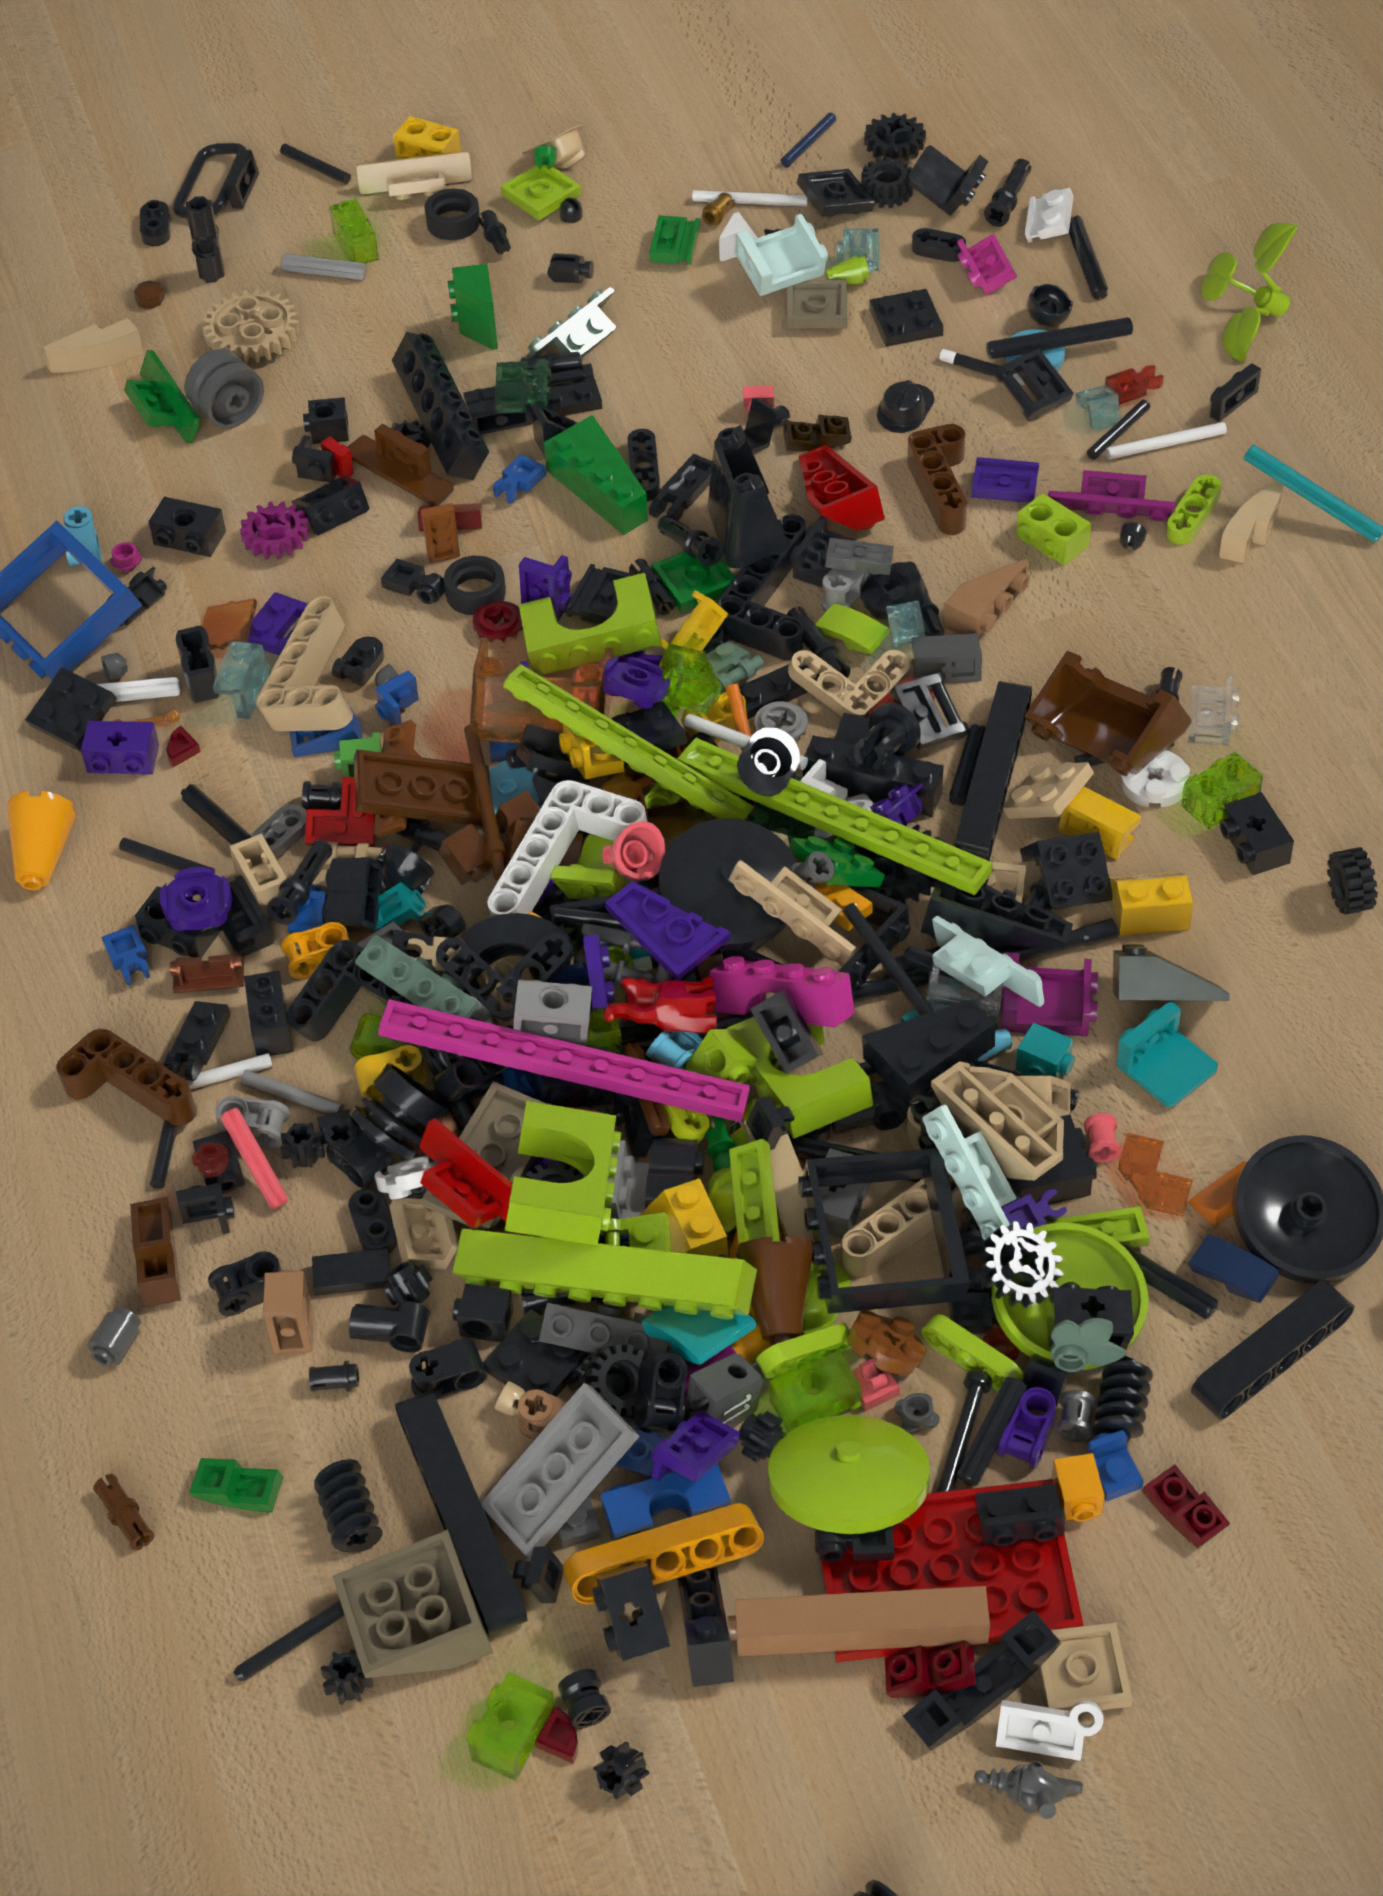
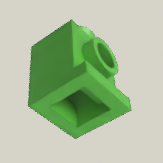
[334,732,382,777]

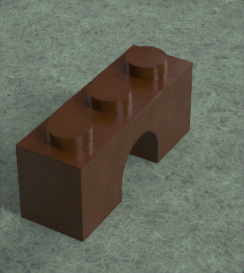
[438,790,541,885]

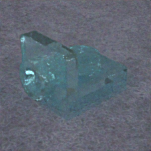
[1075,385,1121,430]

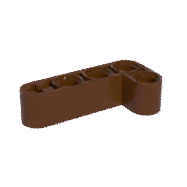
[907,424,967,535]
[56,1029,198,1126]

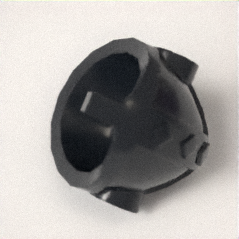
[376,843,434,895]

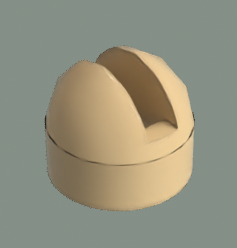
[495,1381,526,1416]

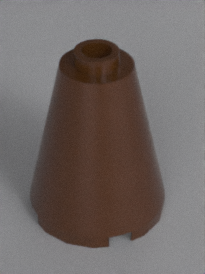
[736,1236,813,1346]

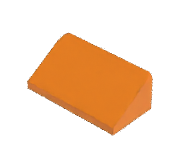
[1189,1161,1247,1228]

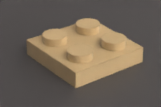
[1002,762,1094,819]
[1039,1622,1133,1713]

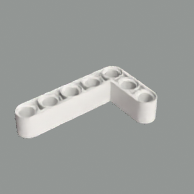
[487,780,647,917]

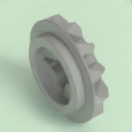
[754,701,808,743]

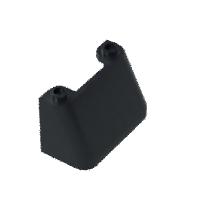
[707,425,790,569]

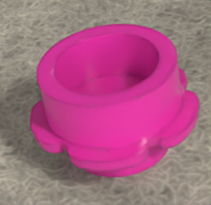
[110,542,142,571]

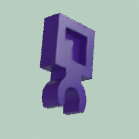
[1001,1189,1067,1229]

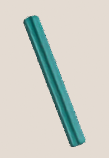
[1244,445,1383,542]

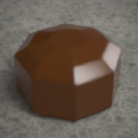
[134,280,165,309]

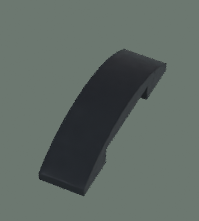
[903,1610,1061,1750]

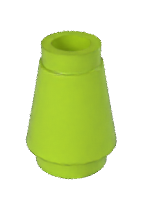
[825,255,870,285]

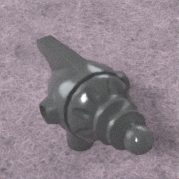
[974,1761,1083,1819]

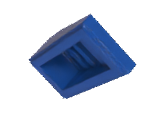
[290,707,363,757]

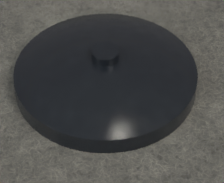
[658,818,797,950]
[1232,1135,1383,1284]

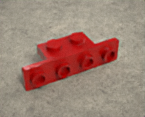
[420,1119,529,1236]

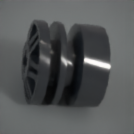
[349,1063,449,1160]

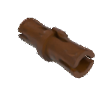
[93,1474,154,1550]

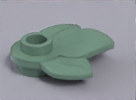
[1051,1318,1126,1372]

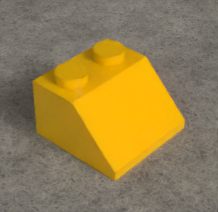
[639,1178,728,1258]

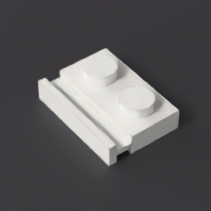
[1025,187,1074,243]

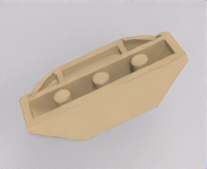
[931,1061,1064,1181]

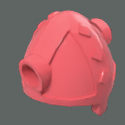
[602,821,665,882]

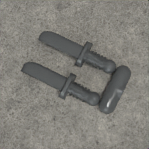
[573,923,672,986]

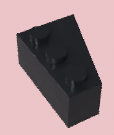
[862,999,995,1107]

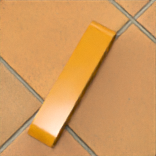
[563,1503,764,1605]

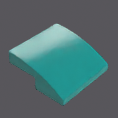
[642,1306,757,1365]

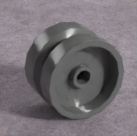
[184,348,264,429]

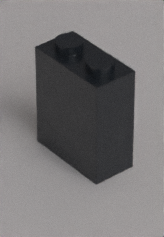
[1002,1114,1097,1207]

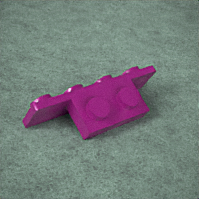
[1048,470,1176,521]

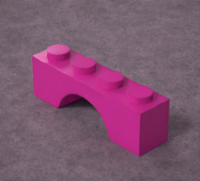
[710,956,855,1028]

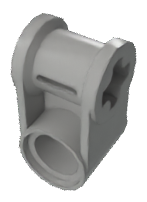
[821,568,870,612]
[215,1096,290,1149]

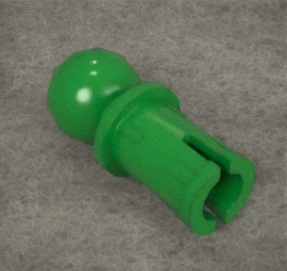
[705,1116,736,1172]

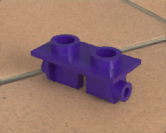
[870,783,923,825]

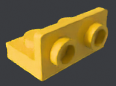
[559,724,624,780]

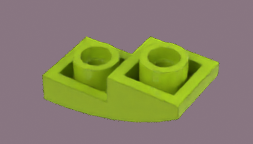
[815,603,890,655]

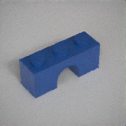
[600,1463,731,1541]

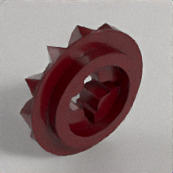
[473,601,523,643]

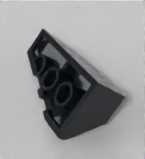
[920,879,1073,948]

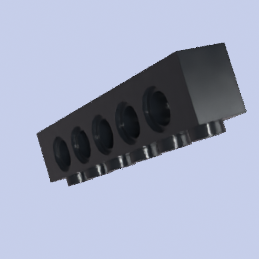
[391,332,489,480]

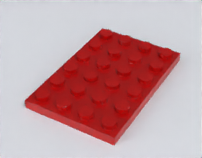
[815,1479,1084,1663]

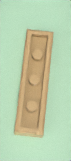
[743,1121,814,1242]

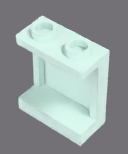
[735,214,828,296]

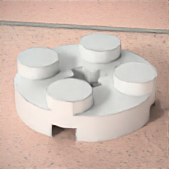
[1120,750,1190,807]
[375,1156,438,1199]

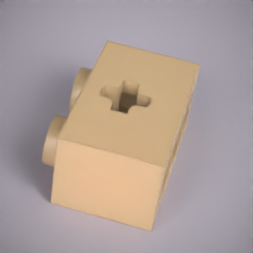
[229,833,287,918]

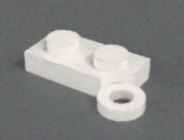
[996,1700,1104,1761]

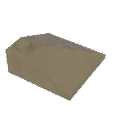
[332,1530,493,1678]

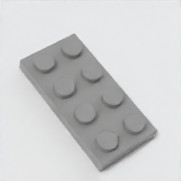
[481,1383,640,1558]

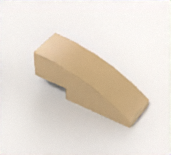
[43,318,144,373]
[1219,481,1285,564]

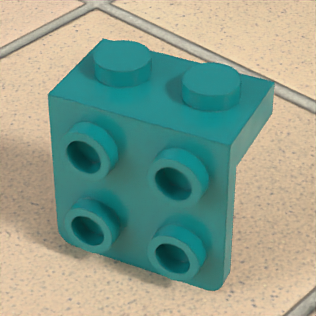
[1116,1000,1218,1108]

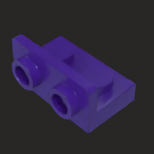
[519,555,573,621]
[651,1411,740,1483]

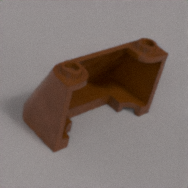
[1024,650,1192,776]

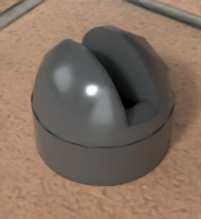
[101,653,128,681]
[375,664,399,687]

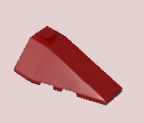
[799,445,885,531]

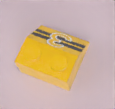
[1109,871,1193,936]

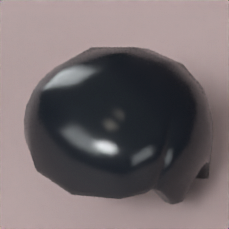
[1027,283,1073,327]

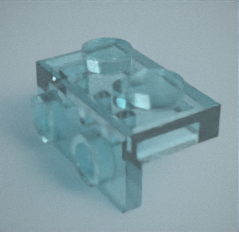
[213,641,270,719]

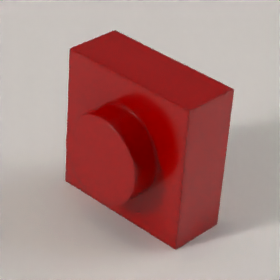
[321,437,354,477]

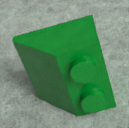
[447,264,498,349]

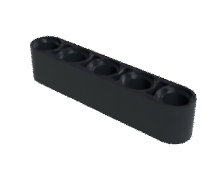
[1191,1280,1355,1420]

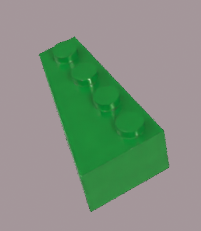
[544,415,648,535]

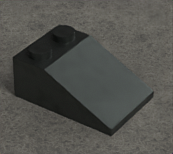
[1113,944,1230,1001]

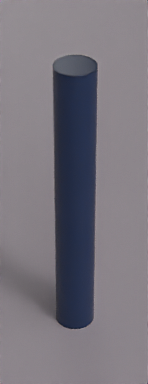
[781,112,837,167]

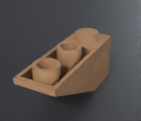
[943,558,1030,638]

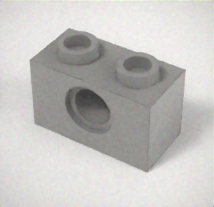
[513,980,592,1044]

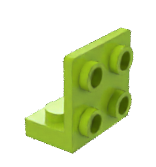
[550,835,636,900]

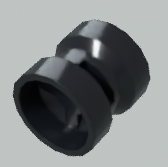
[558,1669,611,1728]

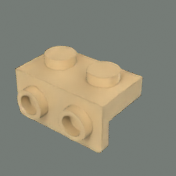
[389,1198,460,1269]

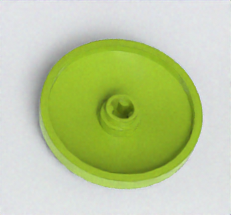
[992,1222,1149,1370]
[768,1415,930,1534]

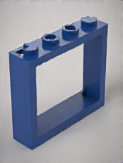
[0,520,142,680]

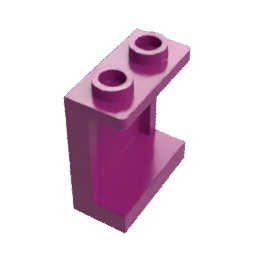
[1001,953,1098,1036]

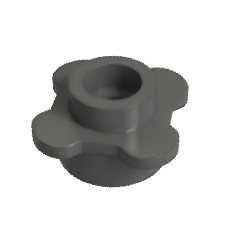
[895,1393,940,1434]

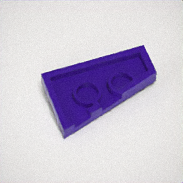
[605,881,731,980]

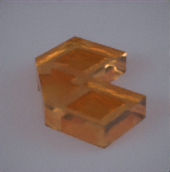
[1118,1133,1193,1217]

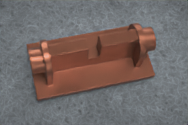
[170,952,244,994]

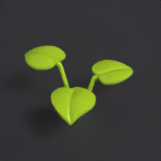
[1201,223,1299,363]

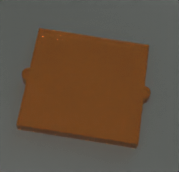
[202,598,257,650]

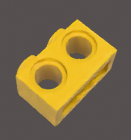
[393,116,461,159]

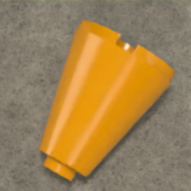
[7,791,76,890]

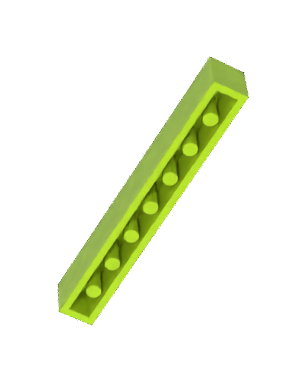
[452,1228,757,1320]

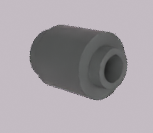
[87,1307,141,1366]

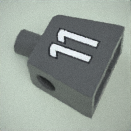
[683,1353,773,1428]

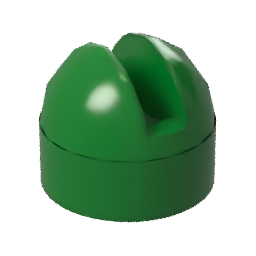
[533,146,556,170]

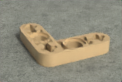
[788,650,910,718]

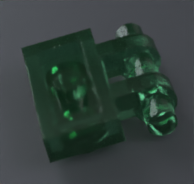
[495,359,551,413]

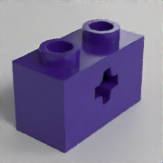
[81,721,159,774]

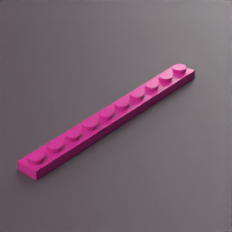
[378,999,750,1122]

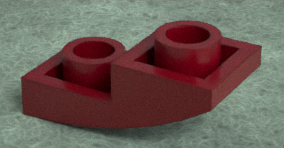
[1141,1464,1230,1548]
[885,1641,976,1698]

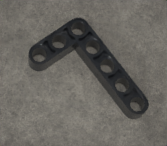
[717,514,806,661]
[286,940,470,1041]

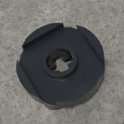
[860,561,925,619]

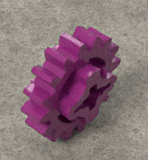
[240,501,310,560]

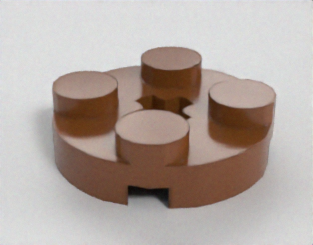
[848,1310,927,1375]

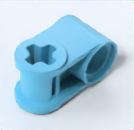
[64,506,101,567]
[646,1031,703,1070]

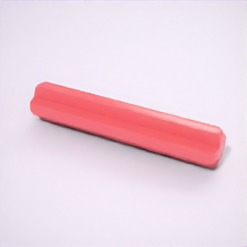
[221,1108,288,1210]

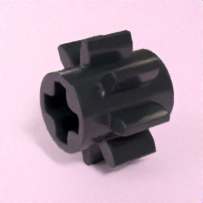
[280,1122,326,1169]
[383,1261,433,1306]
[738,1411,787,1463]
[321,1649,373,1705]
[593,1742,650,1800]

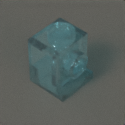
[886,600,925,646]

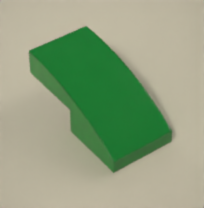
[189,1458,284,1512]

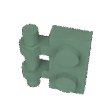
[679,641,764,698]

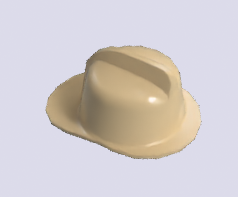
[522,124,585,169]

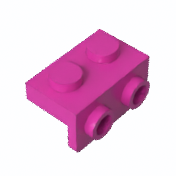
[957,233,1017,295]

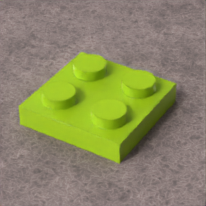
[500,165,582,221]

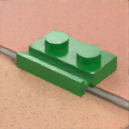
[649,215,700,265]

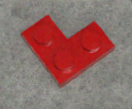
[305,777,375,847]

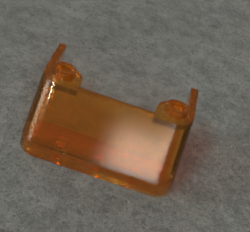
[470,641,613,743]

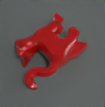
[603,977,717,1033]

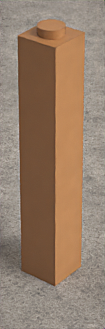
[727,1586,990,1656]

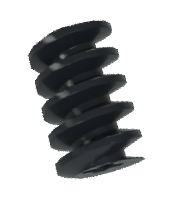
[1092,1356,1153,1442]
[314,1459,383,1552]

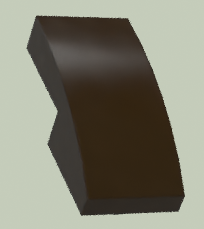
[783,414,852,451]

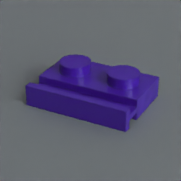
[971,457,1039,503]
[583,934,615,1015]

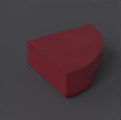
[166,726,201,768]
[535,1706,578,1764]

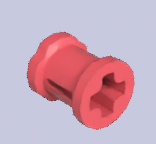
[1084,1113,1122,1163]

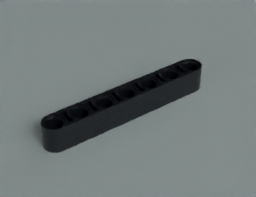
[954,681,1032,861]
[395,1390,528,1636]

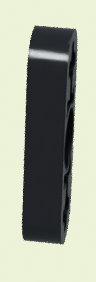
[628,429,660,502]

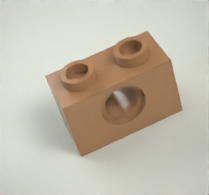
[263,1270,314,1354]

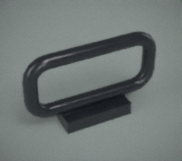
[173,143,259,219]

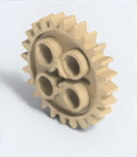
[202,289,300,364]

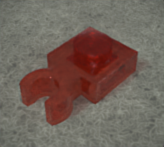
[1105,365,1164,405]

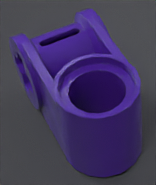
[997,1387,1056,1469]

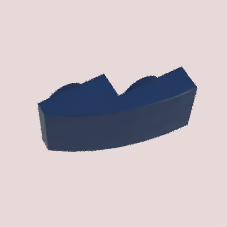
[1188,1234,1280,1303]

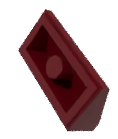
[417,503,482,531]

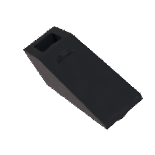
[677,1568,734,1687]

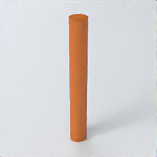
[725,684,752,751]

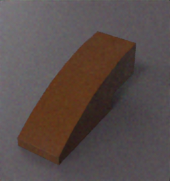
[130,1197,181,1308]

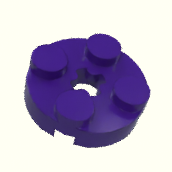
[602,657,670,709]
[160,867,232,931]

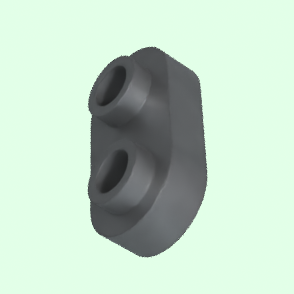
[251,804,306,858]

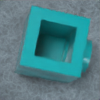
[1015,1023,1076,1079]

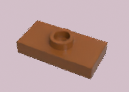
[421,503,460,563]

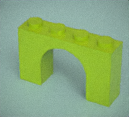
[519,573,662,676]
[727,1017,873,1139]
[505,1101,621,1246]

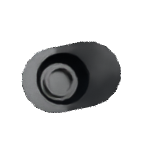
[877,380,935,433]
[737,727,800,796]

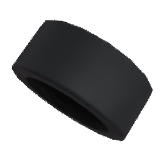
[424,188,480,240]
[443,555,506,615]

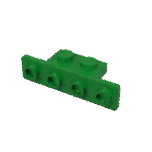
[124,350,200,443]

